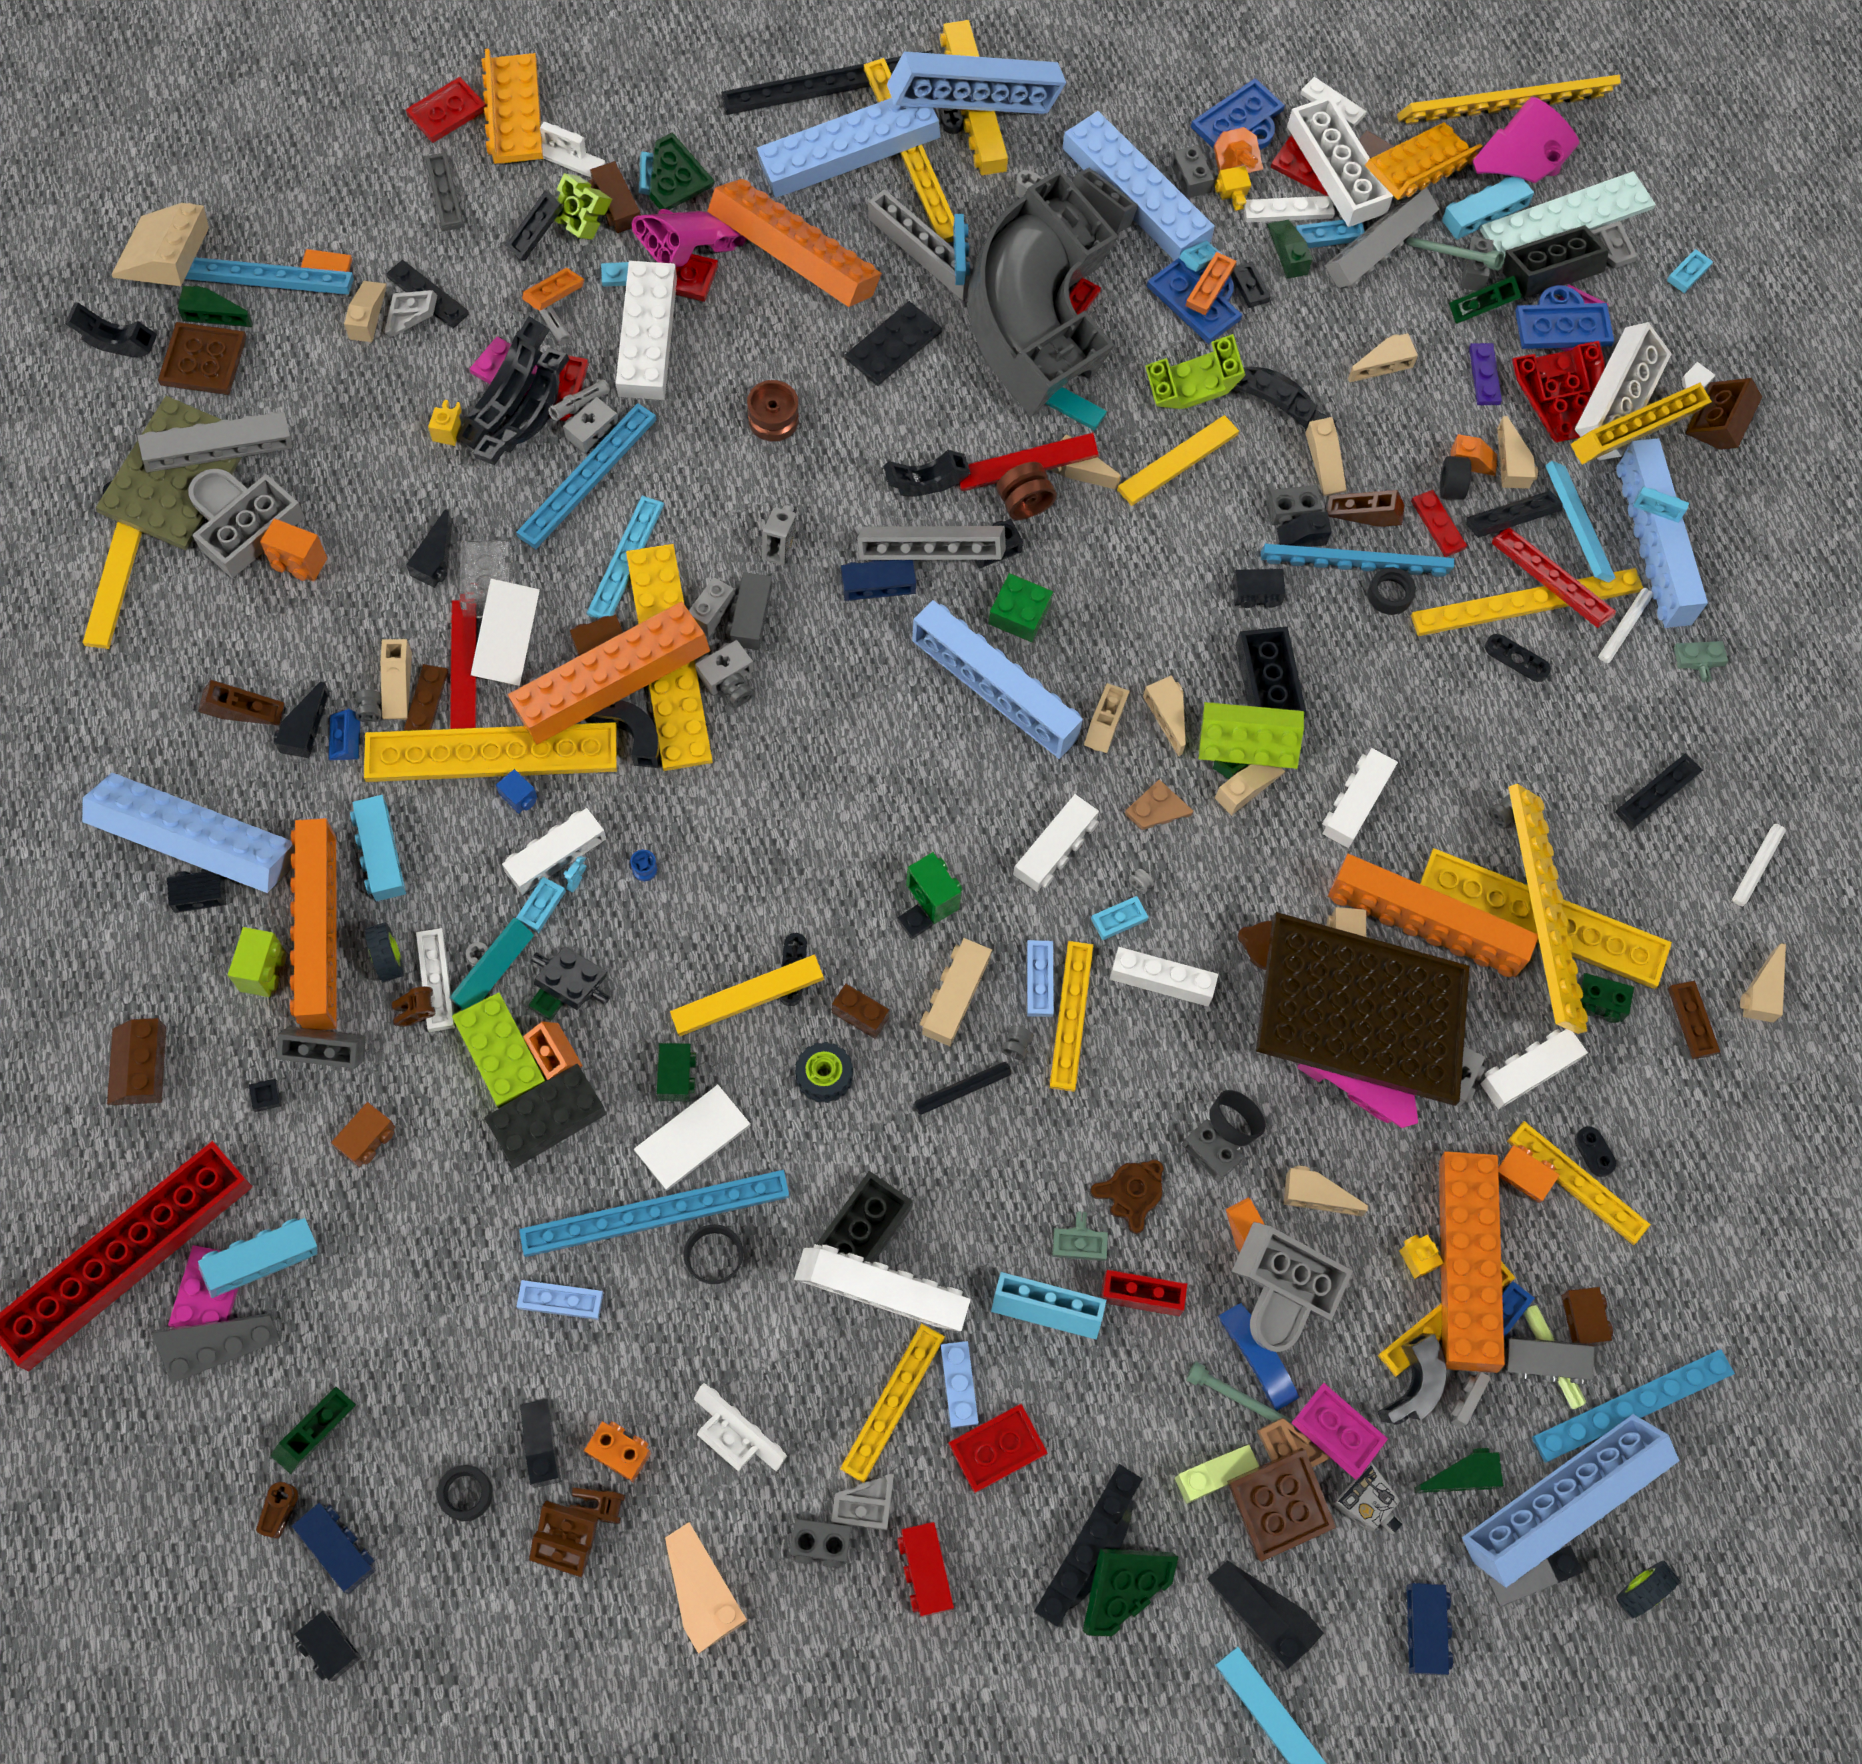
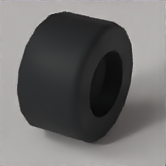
[1440,456,1471,500]

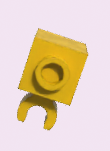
[1215,165,1251,211]
[428,400,462,446]
[1399,1234,1444,1279]

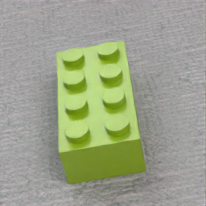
[1198,702,1304,769]
[452,992,545,1109]

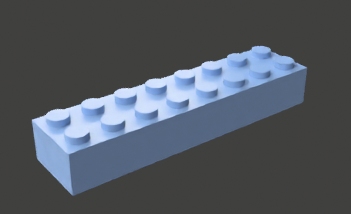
[887,51,1066,114]
[757,98,941,198]
[1062,111,1215,261]
[1616,438,1708,628]
[912,600,1083,759]
[82,773,295,893]
[1462,1414,1679,1588]

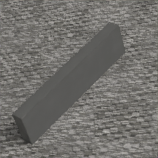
[424,152,465,232]

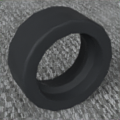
[1368,567,1416,615]
[436,1465,493,1522]

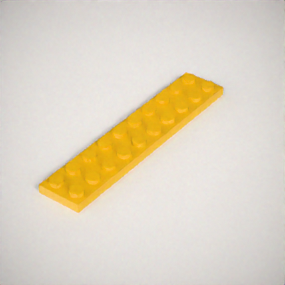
[1397,75,1621,125]
[626,544,713,771]
[364,722,617,782]
[1508,784,1588,1034]
[1419,848,1672,989]

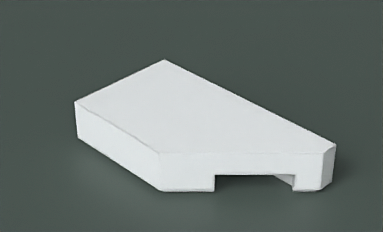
[1682,362,1715,389]

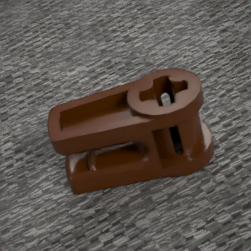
[391,986,436,1027]
[256,1482,299,1539]
[569,1487,625,1524]

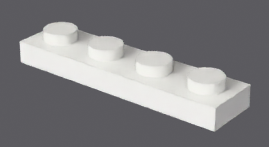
[1243,196,1334,222]
[416,928,455,1032]

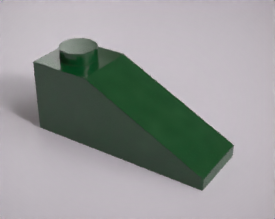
[1267,219,1313,279]
[1448,275,1522,324]
[177,286,253,327]
[270,1387,356,1474]
[1414,1448,1504,1493]

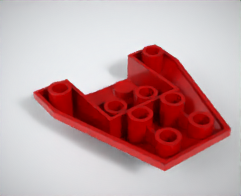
[1512,341,1604,443]

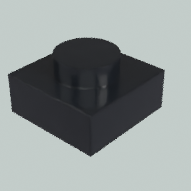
[897,904,933,940]
[249,1079,282,1112]

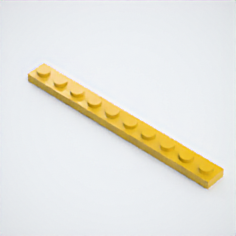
[864,58,954,243]
[1411,568,1643,636]

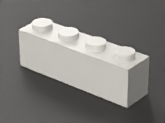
[1322,748,1398,848]
[1013,794,1099,892]
[502,808,606,895]
[1110,947,1218,1006]
[1481,1029,1588,1110]

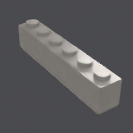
[1325,187,1440,288]
[868,189,973,301]
[137,412,292,473]
[857,526,1006,560]

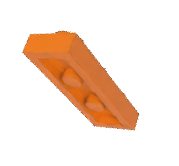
[1185,252,1237,316]
[522,267,584,311]

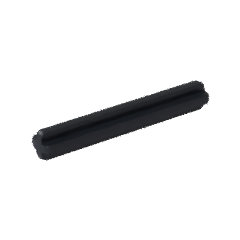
[914,1062,1011,1115]

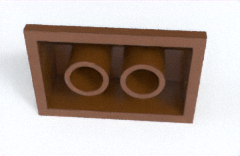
[1685,378,1762,450]
[107,1018,167,1105]

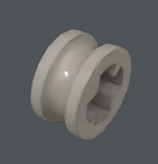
[1129,869,1154,894]
[466,942,488,966]

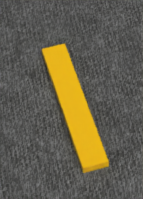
[1117,415,1239,506]
[83,521,142,649]
[1049,941,1093,1092]
[670,954,825,1037]
[1507,1121,1651,1245]
[1378,1261,1515,1377]
[840,1323,945,1483]

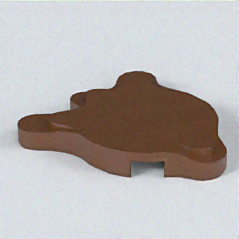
[1237,921,1272,970]
[1090,1159,1164,1234]

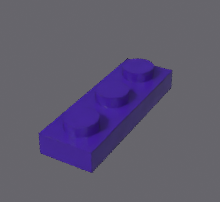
[1469,343,1502,405]

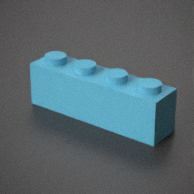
[1442,176,1534,240]
[350,795,406,901]
[198,1218,317,1299]
[991,1272,1106,1340]

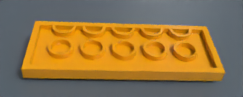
[482,49,543,164]
[1365,122,1483,200]

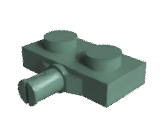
[1674,641,1728,683]
[1052,1211,1108,1261]

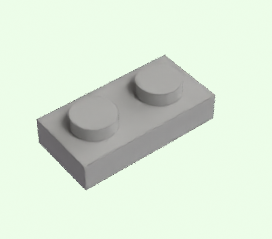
[1451,1372,1491,1428]

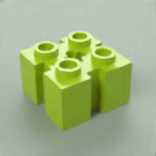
[554,173,612,239]

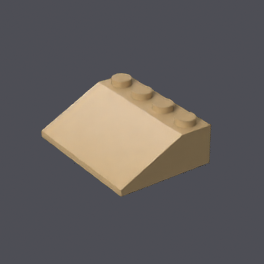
[112,203,209,286]

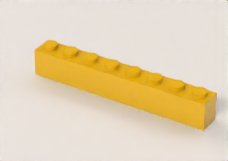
[940,20,1008,176]
[1570,382,1712,465]

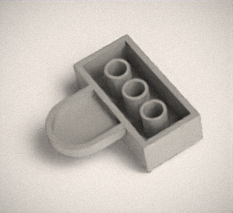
[188,469,305,578]
[1232,1222,1353,1352]

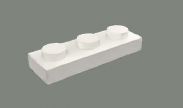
[1301,77,1366,129]

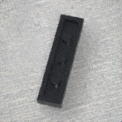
[386,259,469,329]
[1466,491,1563,538]
[1615,753,1703,830]

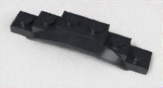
[456,316,550,450]
[472,347,570,465]
[1233,367,1337,431]
[1034,1464,1143,1628]

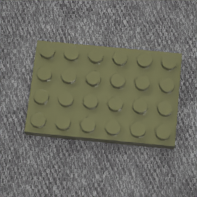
[95,396,242,551]

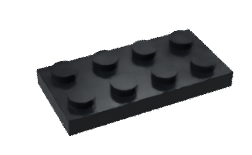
[845,301,942,386]

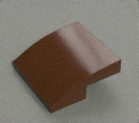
[529,1500,599,1577]

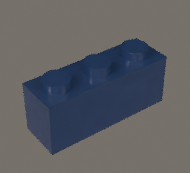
[841,560,916,601]
[292,1502,376,1594]
[1406,1583,1453,1676]

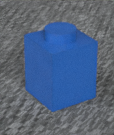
[496,769,537,814]

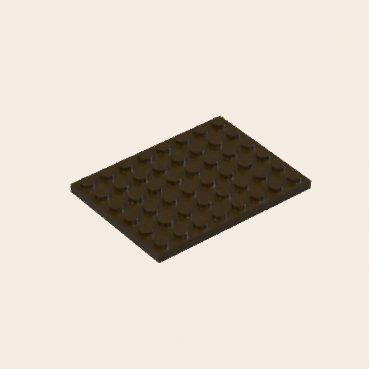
[1256,912,1470,1106]

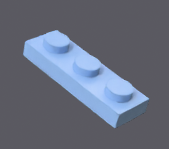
[1027,940,1054,1017]
[516,1280,603,1320]
[941,1341,978,1428]

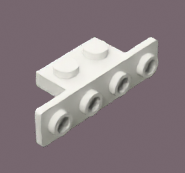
[540,122,605,177]
[694,1383,787,1472]

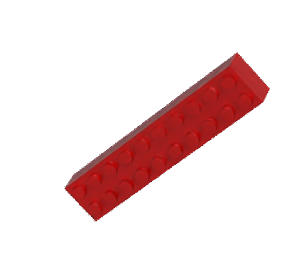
[0,1141,253,1372]

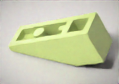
[1175,1445,1259,1504]

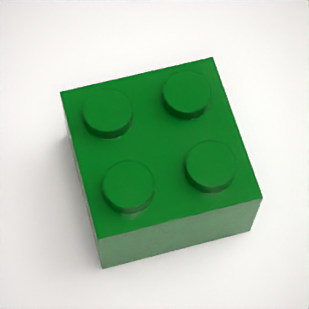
[988,573,1053,642]
[906,852,962,924]

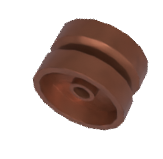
[747,380,799,442]
[996,462,1057,521]

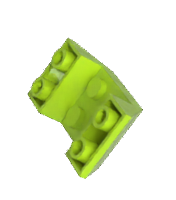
[1145,334,1245,409]

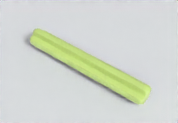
[1523,1305,1586,1409]

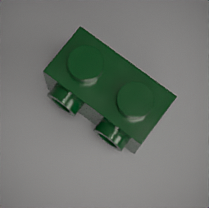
[1577,973,1634,1023]
[656,1043,697,1102]

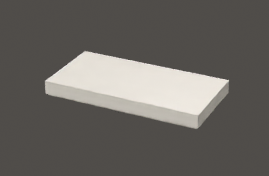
[471,579,540,686]
[634,1085,751,1191]

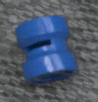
[630,849,657,882]

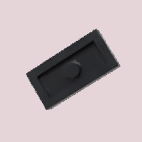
[1231,261,1271,308]

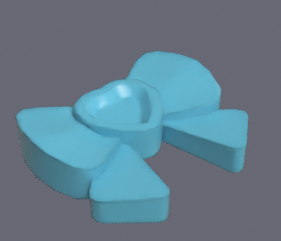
[564,856,587,892]

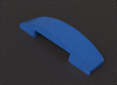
[1218,1303,1299,1411]

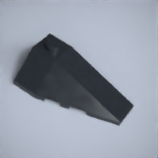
[1207,1560,1324,1671]

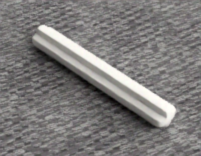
[1598,588,1653,664]
[1732,824,1786,906]

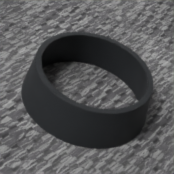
[1209,1090,1266,1146]
[684,1224,743,1284]

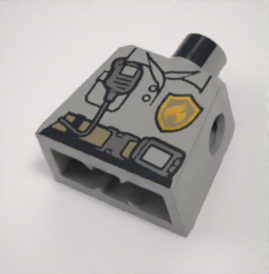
[762,505,797,566]
[1332,1464,1403,1535]

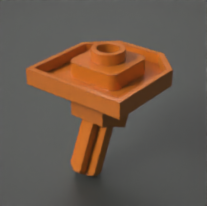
[1213,127,1263,173]

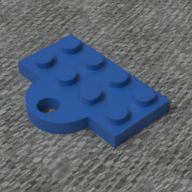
[1191,78,1285,150]
[1147,258,1242,344]
[1515,285,1614,349]

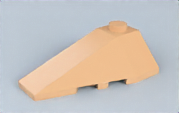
[665,1522,748,1654]

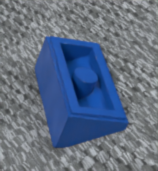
[329,709,360,760]

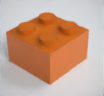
[260,518,328,582]

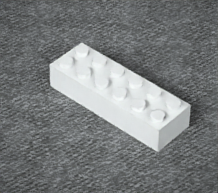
[1287,96,1393,227]
[616,261,677,400]
[1575,322,1671,460]
[794,1244,971,1331]

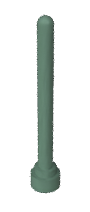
[1406,237,1504,270]
[1186,1361,1303,1434]

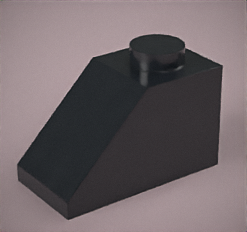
[1276,512,1332,547]

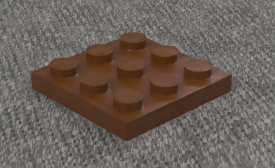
[158,322,247,395]
[1227,1448,1336,1562]

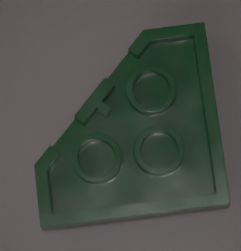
[649,132,715,210]
[1082,1549,1178,1637]

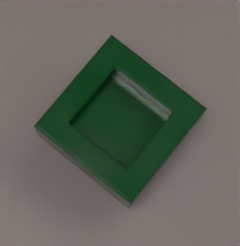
[1213,760,1249,779]
[528,988,564,1021]

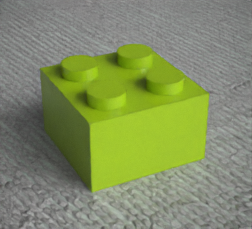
[227,927,287,998]

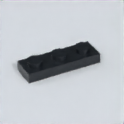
[505,190,564,261]

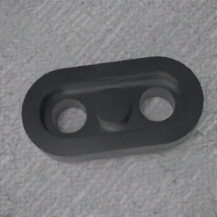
[1575,1126,1616,1177]

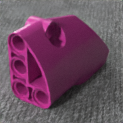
[1473,97,1579,184]
[632,209,747,267]
[1297,1064,1418,1128]

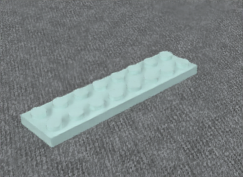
[1480,171,1656,259]

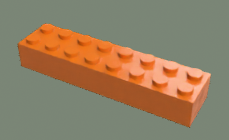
[707,179,882,307]
[507,601,710,745]
[290,818,337,1030]
[1327,854,1538,977]
[1439,1151,1504,1373]

